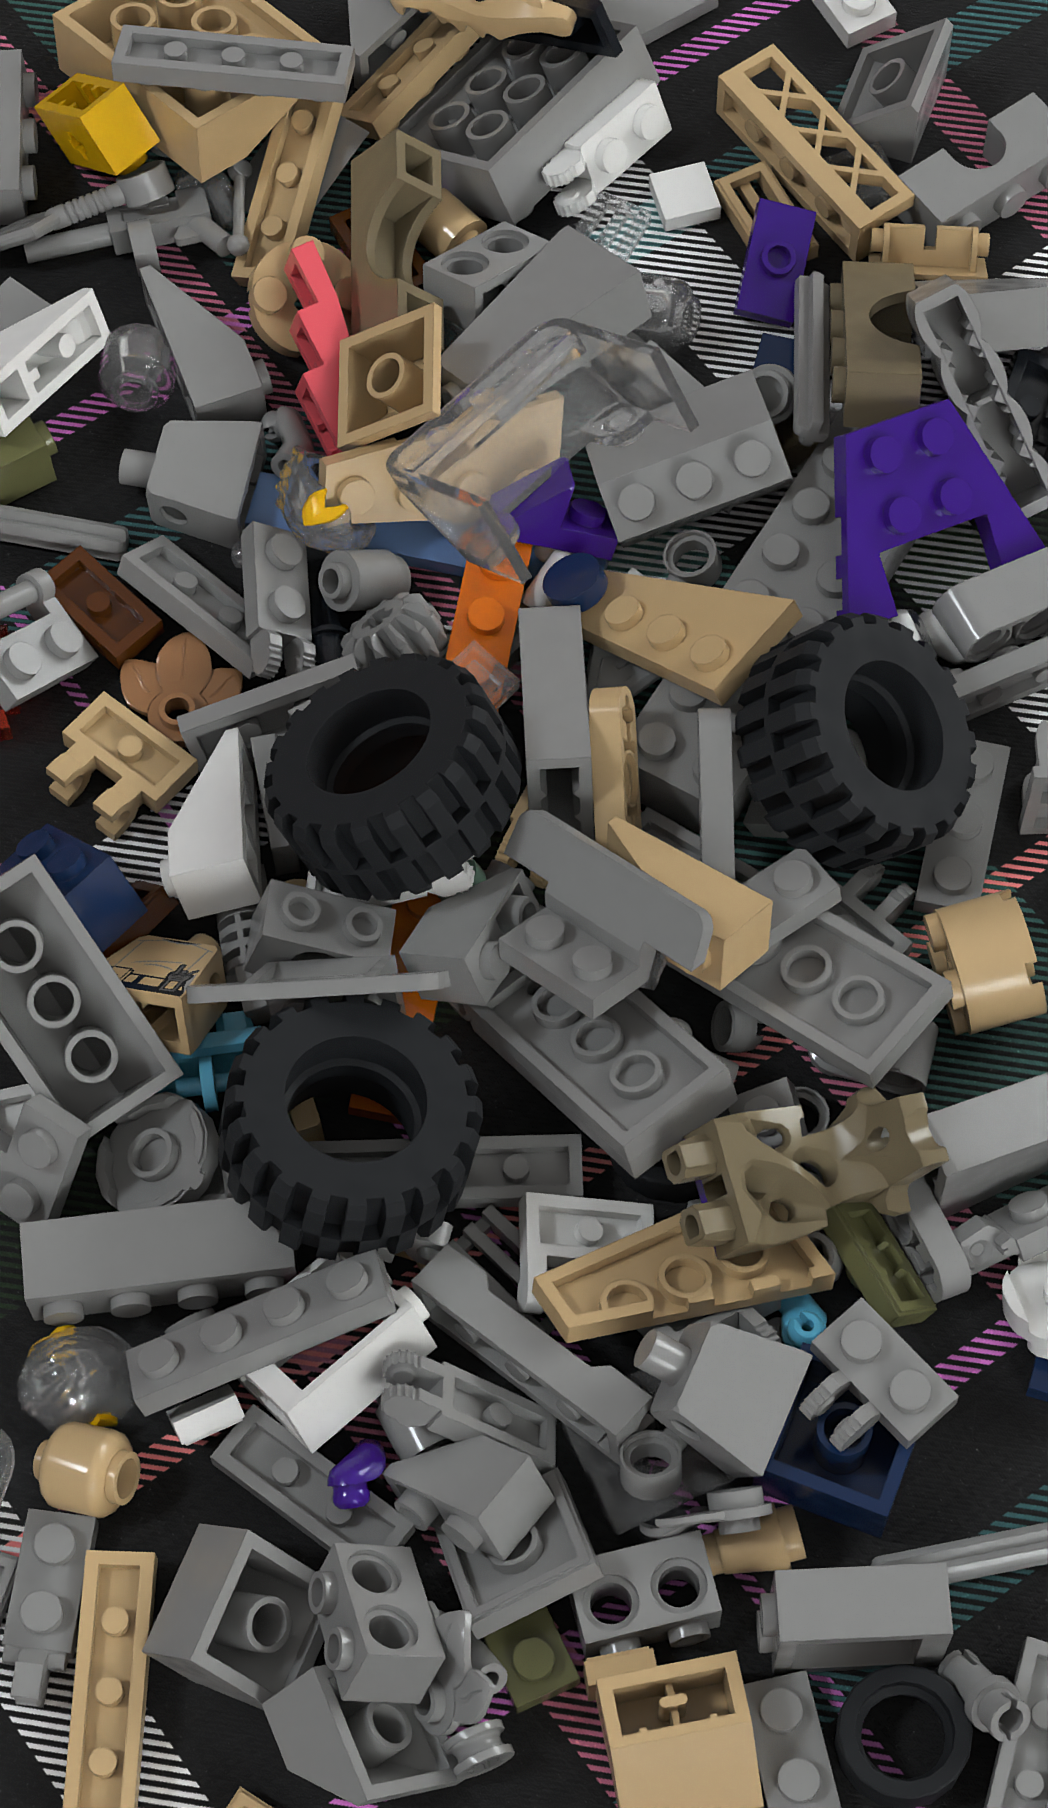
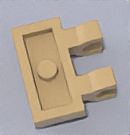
[46,691,199,841]

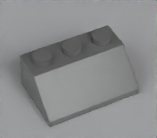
[581,369,793,548]

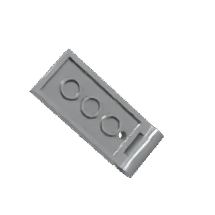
[449,905,738,1179]

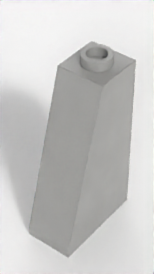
[441,225,652,421]
[518,605,594,840]
[924,1072,1048,1218]

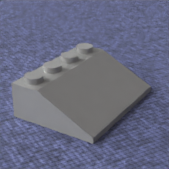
[375,20,661,226]

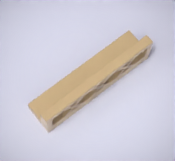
[716,44,915,262]

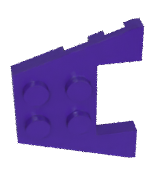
[834,399,1045,619]

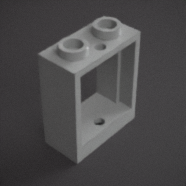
[756,1562,953,1674]

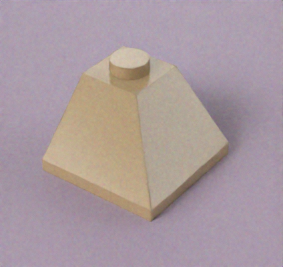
[337,302,442,452]

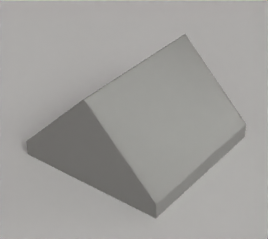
[837,18,954,163]

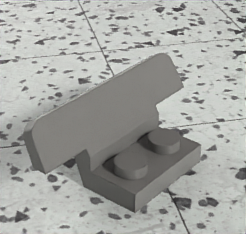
[499,810,713,1020]
[186,955,451,1016]

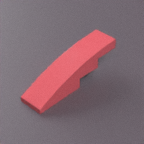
[284,240,367,456]

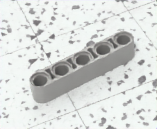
[932,547,1048,663]

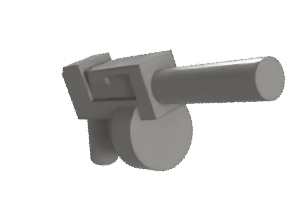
[23,186,231,277]

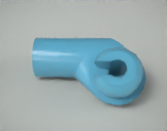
[779,1294,827,1349]

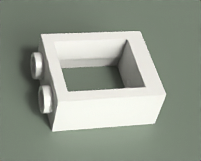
[237,1252,437,1454]

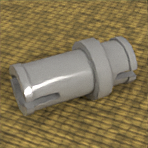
[938,1649,1031,1742]

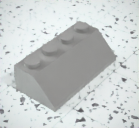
[0,854,184,1138]

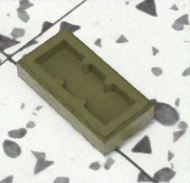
[823,1202,937,1328]

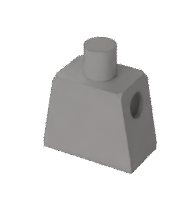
[119,420,267,551]
[634,1321,813,1478]

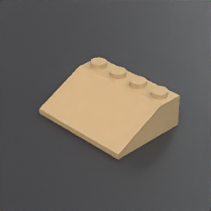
[52,0,321,183]

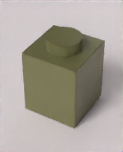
[0,416,58,505]

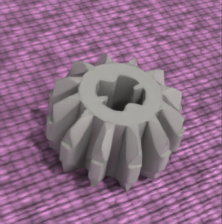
[340,592,449,670]

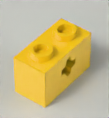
[34,73,160,176]

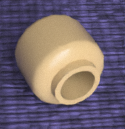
[33,1421,141,1518]

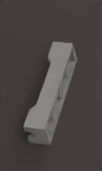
[411,1243,656,1466]

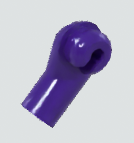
[327,1439,386,1509]

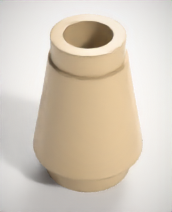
[702,1502,807,1576]

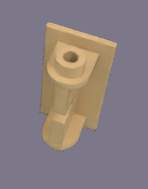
[868,222,990,280]

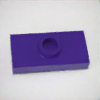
[733,198,817,328]

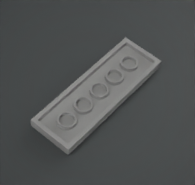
[641,807,953,1089]

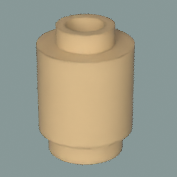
[417,188,487,257]

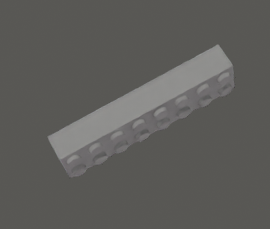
[636,408,916,834]

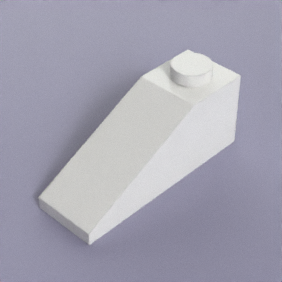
[0,288,113,437]
[160,727,262,920]

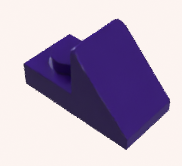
[487,457,618,560]

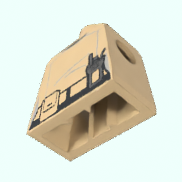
[107,934,228,1055]

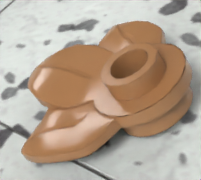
[120,632,243,748]

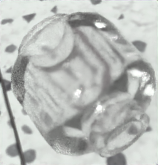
[630,272,701,355]
[98,323,176,413]

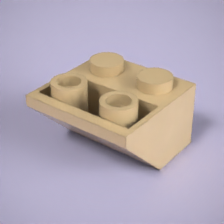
[595,1651,764,1808]

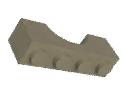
[351,128,444,352]
[829,261,922,428]

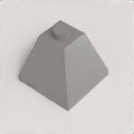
[261,1665,465,1807]

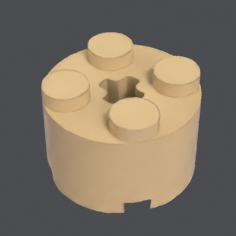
[923,889,1047,1035]

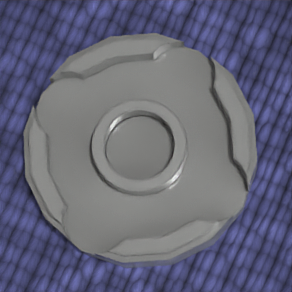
[96,1092,219,1211]

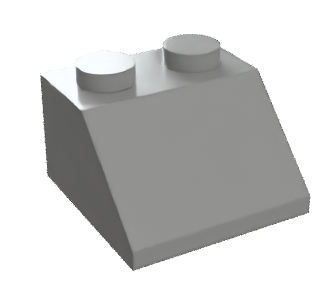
[142,1523,324,1710]

